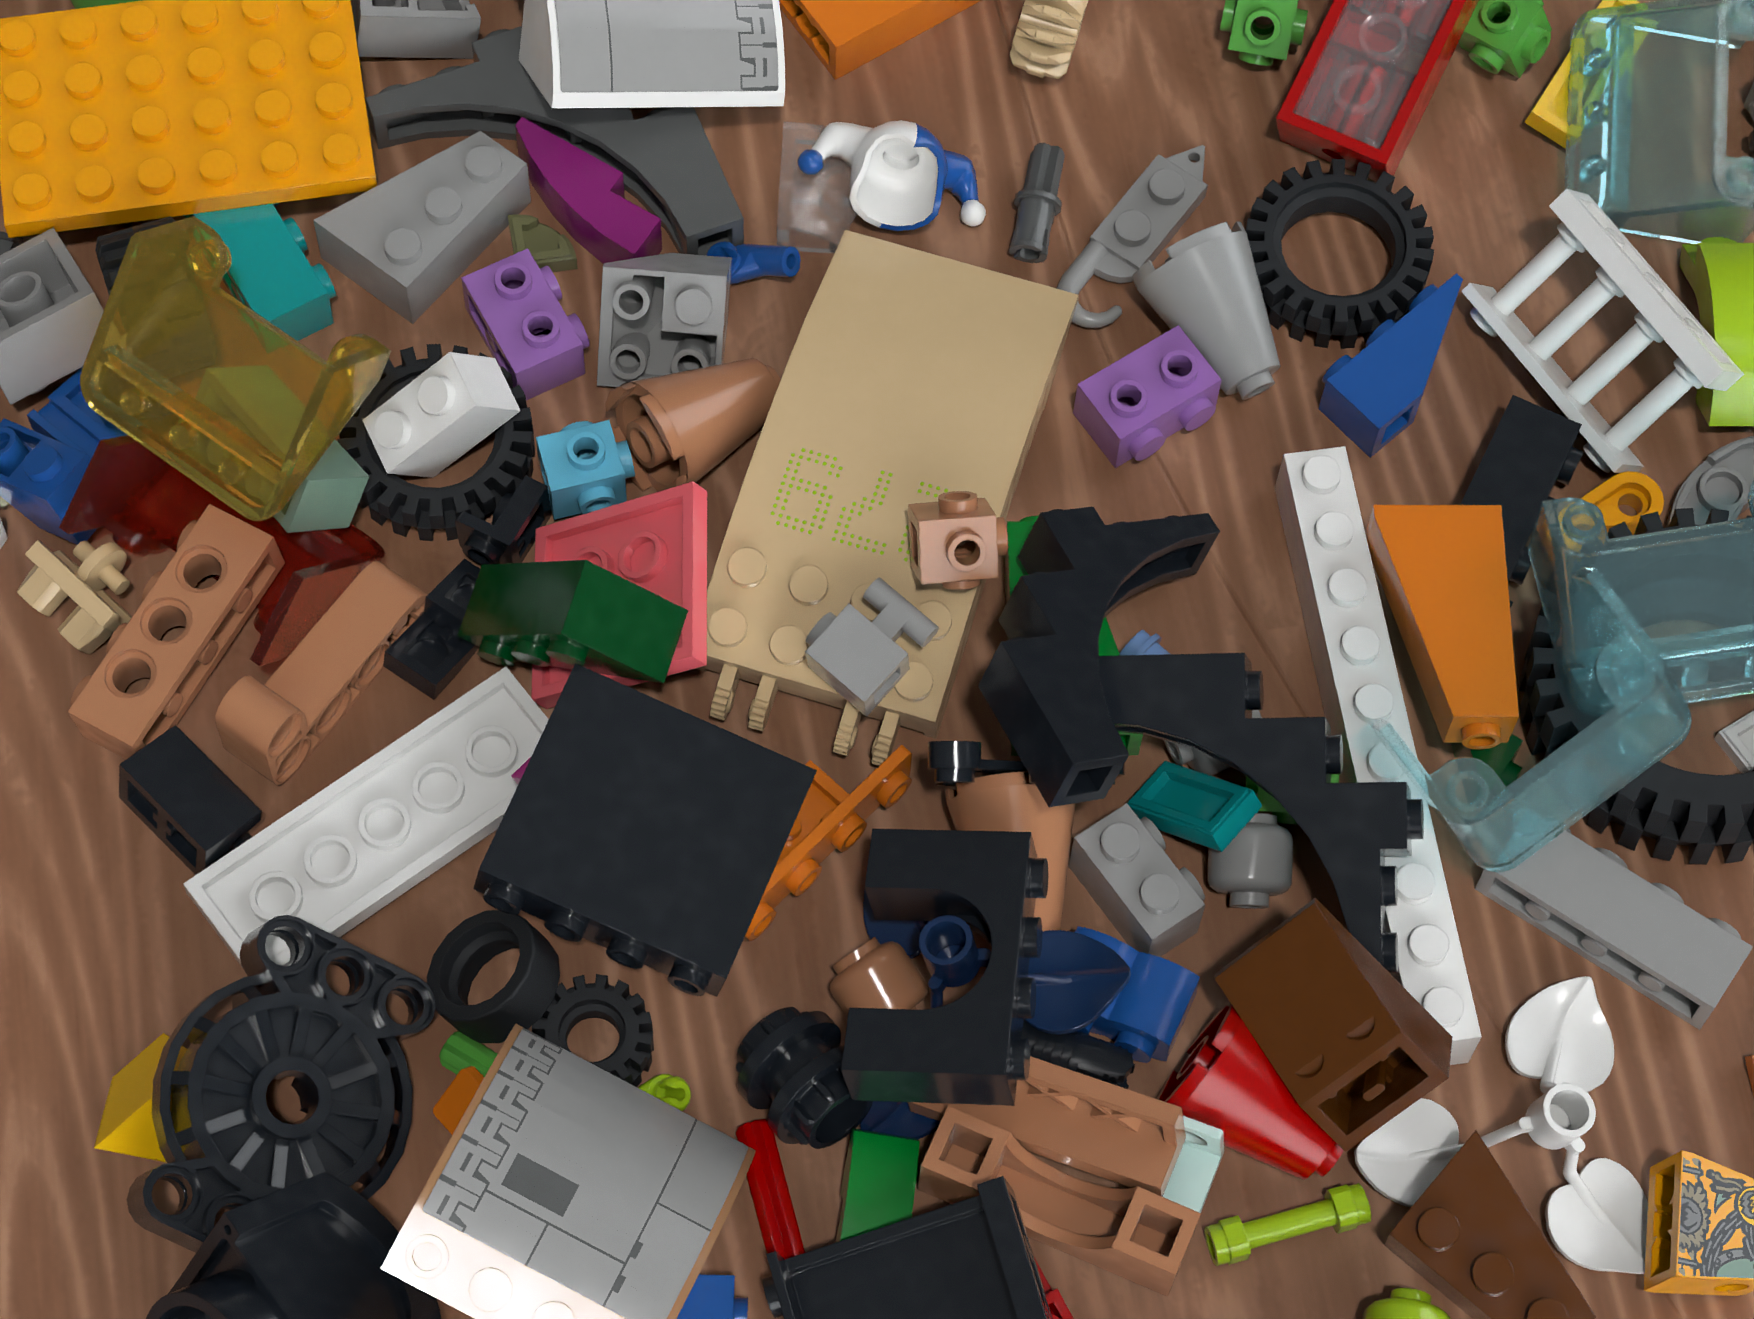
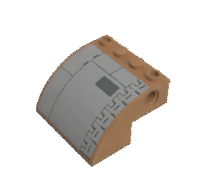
[380,1024,756,1319]

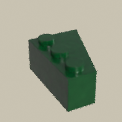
[457,560,688,683]

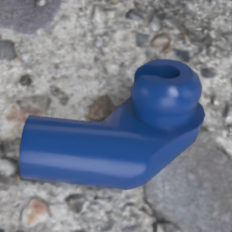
[706,241,801,285]

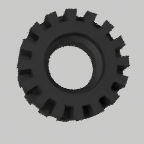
[532,974,654,1087]

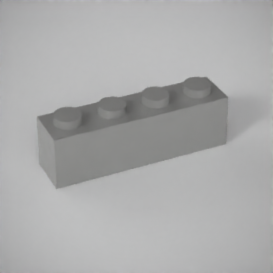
[1475,806,1753,1030]

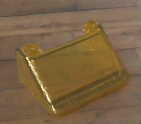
[80,216,391,521]

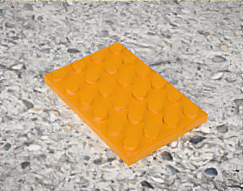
[0,0,377,238]

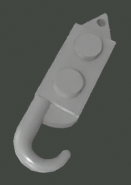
[1056,145,1208,328]

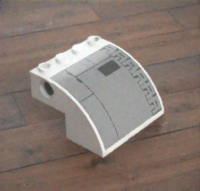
[519,0,785,108]

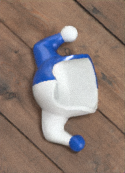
[797,120,986,231]

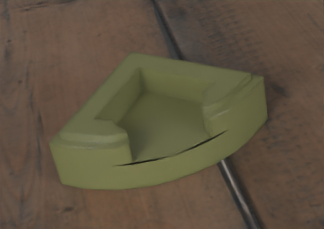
[508,214,578,272]

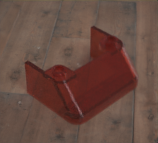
[59,424,385,666]

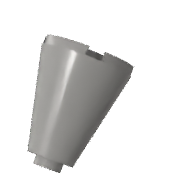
[1133,221,1281,400]

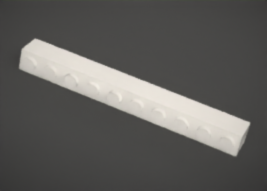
[1275,446,1482,1065]

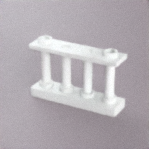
[1462,189,1744,473]

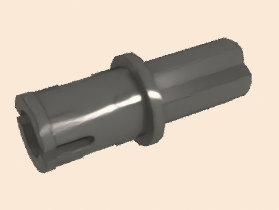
[1009,143,1065,263]

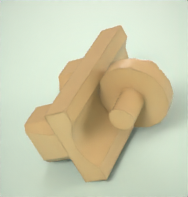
[17,540,132,654]

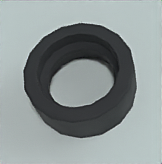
[427,910,560,1043]

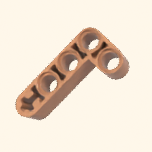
[215,561,428,785]

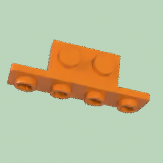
[745,745,912,941]

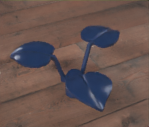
[860,889,1131,1139]

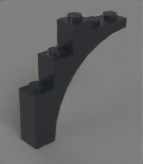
[978,507,1220,807]
[1099,653,1424,973]

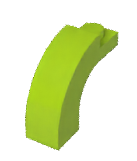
[1679,237,1754,426]

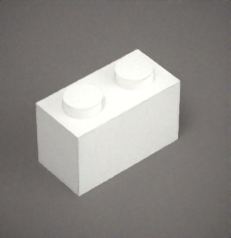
[362,352,521,478]

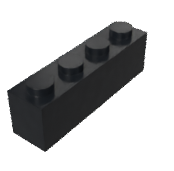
[1460,395,1584,609]

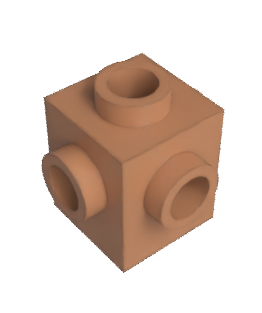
[908,491,1008,590]

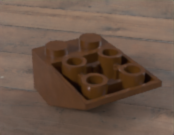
[1214,898,1453,1152]

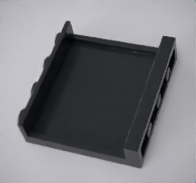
[473,663,817,997]
[762,1176,1053,1319]

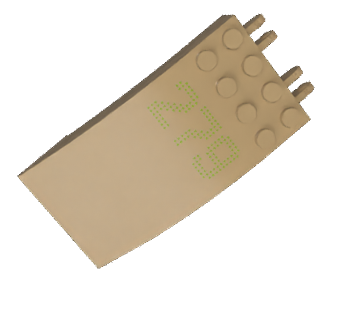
[695,230,1079,765]

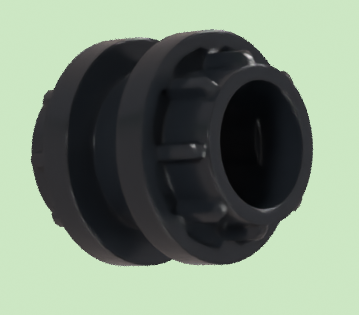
[736,1007,873,1149]

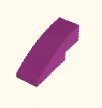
[515,117,662,264]

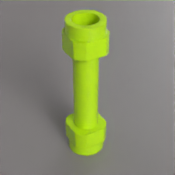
[1204,1183,1371,1266]

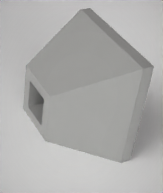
[597,253,732,387]

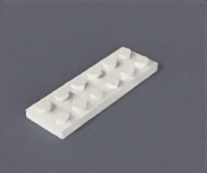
[183,667,549,967]

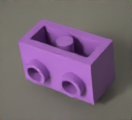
[461,248,590,400]
[1073,325,1222,468]

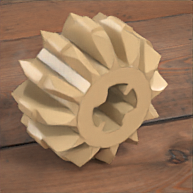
[1010,0,1088,79]

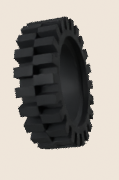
[1245,159,1434,349]
[337,344,535,541]

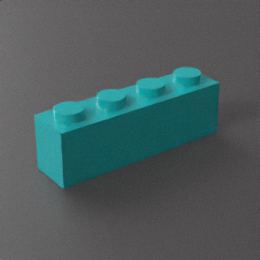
[183,203,336,355]

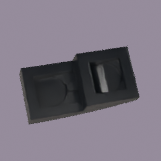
[383,558,480,700]

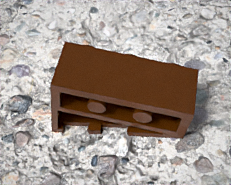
[1385,1130,1596,1319]

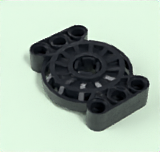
[127,915,436,1253]

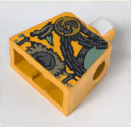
[1644,1150,1754,1296]

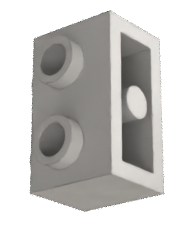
[1068,803,1205,957]

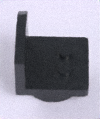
[146,1172,441,1319]

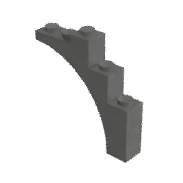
[365,26,744,255]

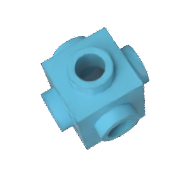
[536,420,635,520]

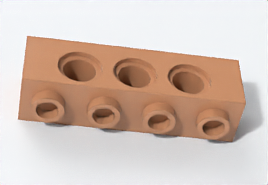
[68,504,285,759]

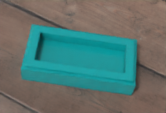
[1127,761,1262,852]

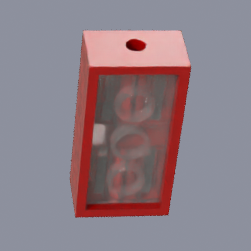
[1276,0,1479,182]

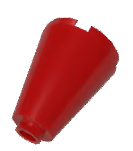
[1156,1004,1344,1180]

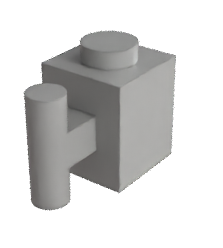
[805,577,939,717]

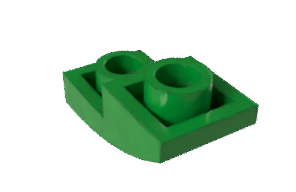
[836,1128,920,1242]

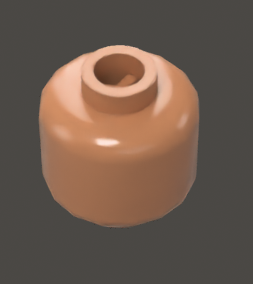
[830,937,928,1018]

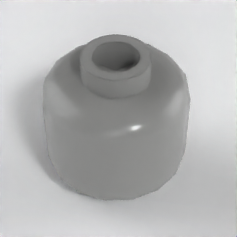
[1208,813,1293,909]

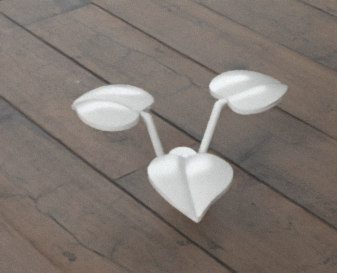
[1354,976,1648,1274]

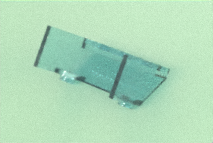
[1370,567,1692,872]

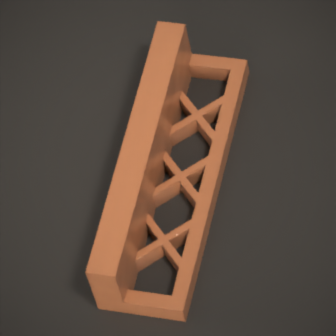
[908,1056,1186,1197]

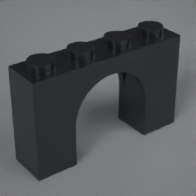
[841,829,1049,1106]

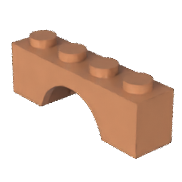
[918,1106,1201,1297]

